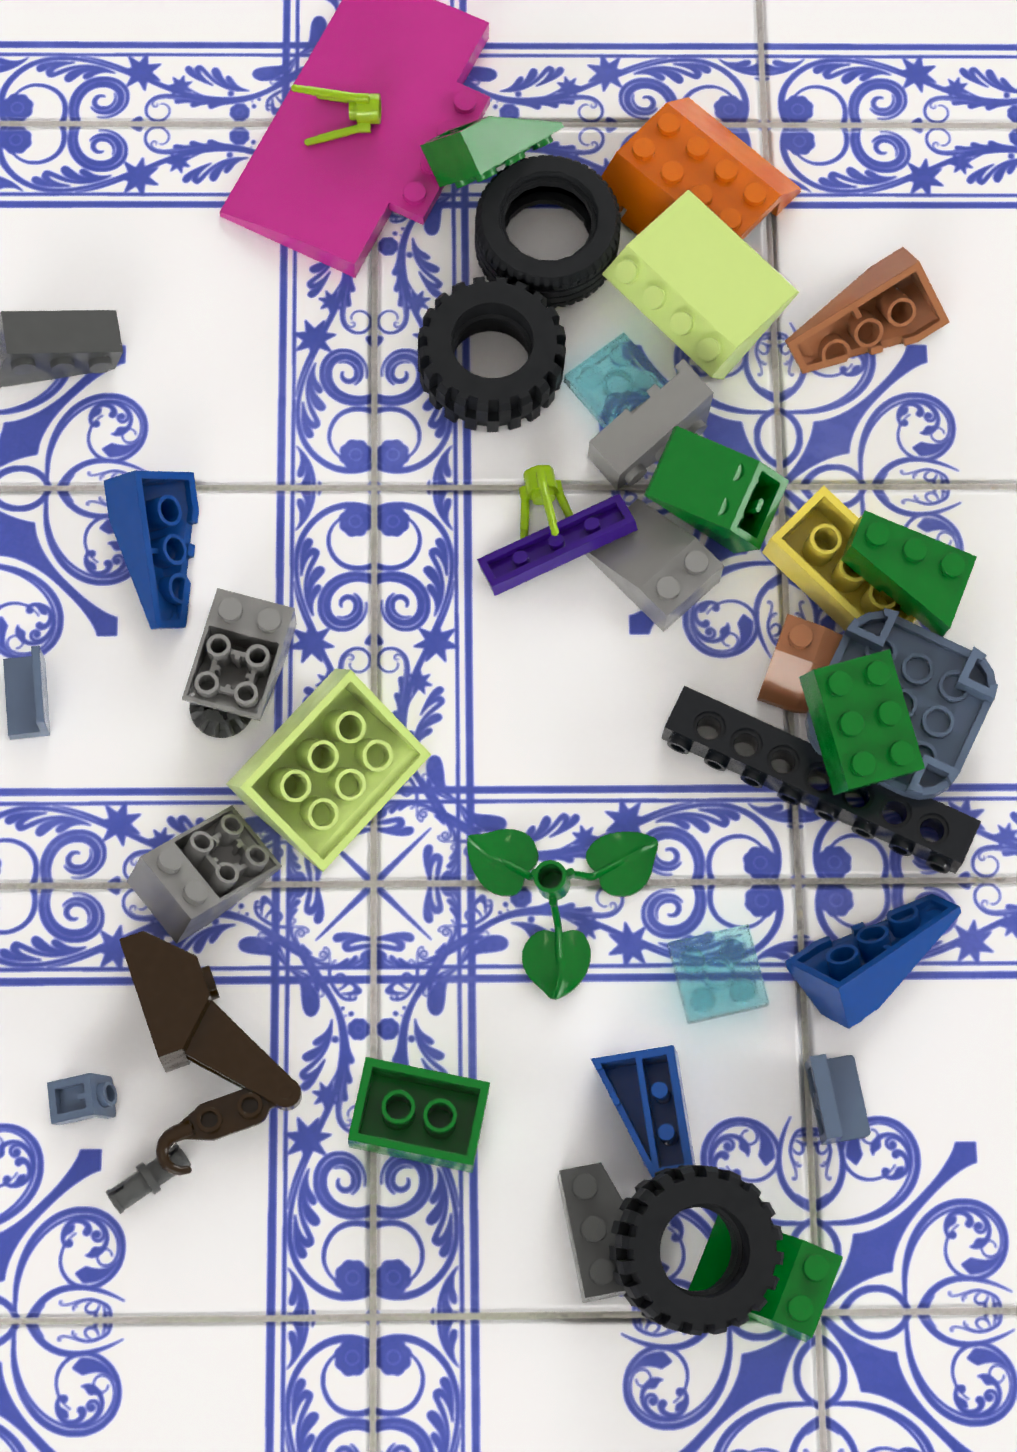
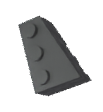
[0,310,123,388]
[557,1162,626,1303]

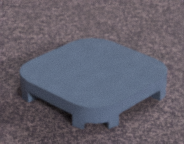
[805,608,998,800]

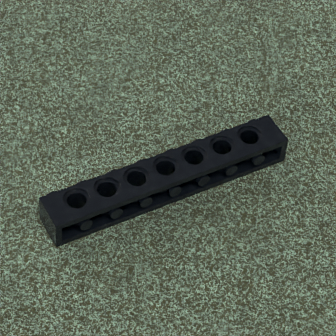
[661,685,981,874]

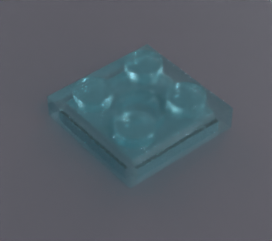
[563,332,668,428]
[667,924,769,1024]

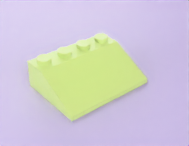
[602,190,800,380]
[226,669,432,872]

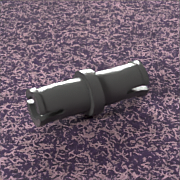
[105,1143,191,1214]

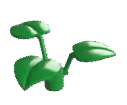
[467,829,658,1000]

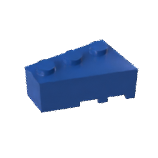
[591,1045,696,1178]

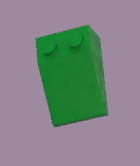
[688,1215,843,1342]

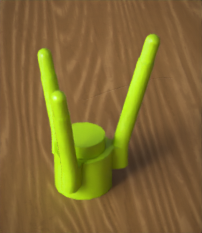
[291,84,381,146]
[519,465,574,539]

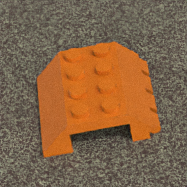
[601,97,801,239]

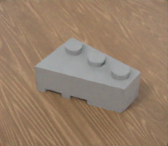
[588,358,714,490]

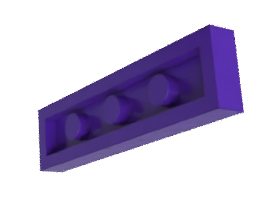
[477,494,638,596]

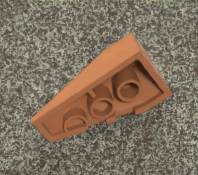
[785,247,950,374]
[757,614,843,714]

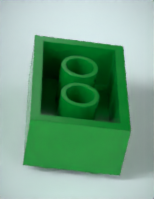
[799,649,925,795]
[348,1057,490,1173]

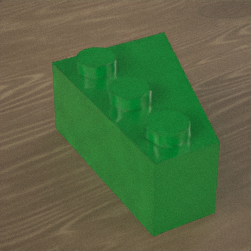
[841,510,977,637]

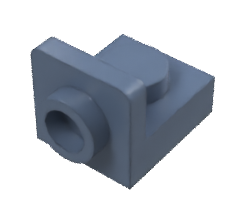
[47,1073,117,1125]

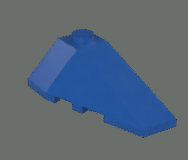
[103,470,199,630]
[785,894,961,1029]

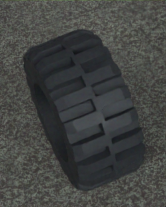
[418,276,566,432]
[609,1165,784,1336]

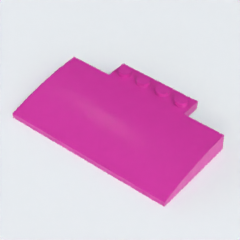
[219,0,490,278]

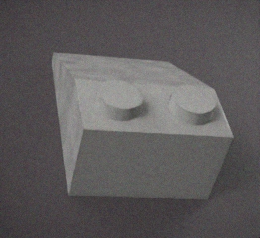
[585,499,724,632]

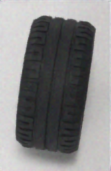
[474,155,621,309]

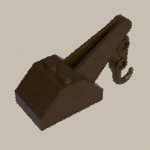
[119,931,302,1176]

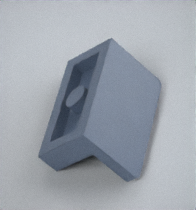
[3,646,51,740]
[804,1054,871,1145]

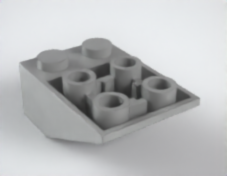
[182,588,297,721]
[127,805,282,944]

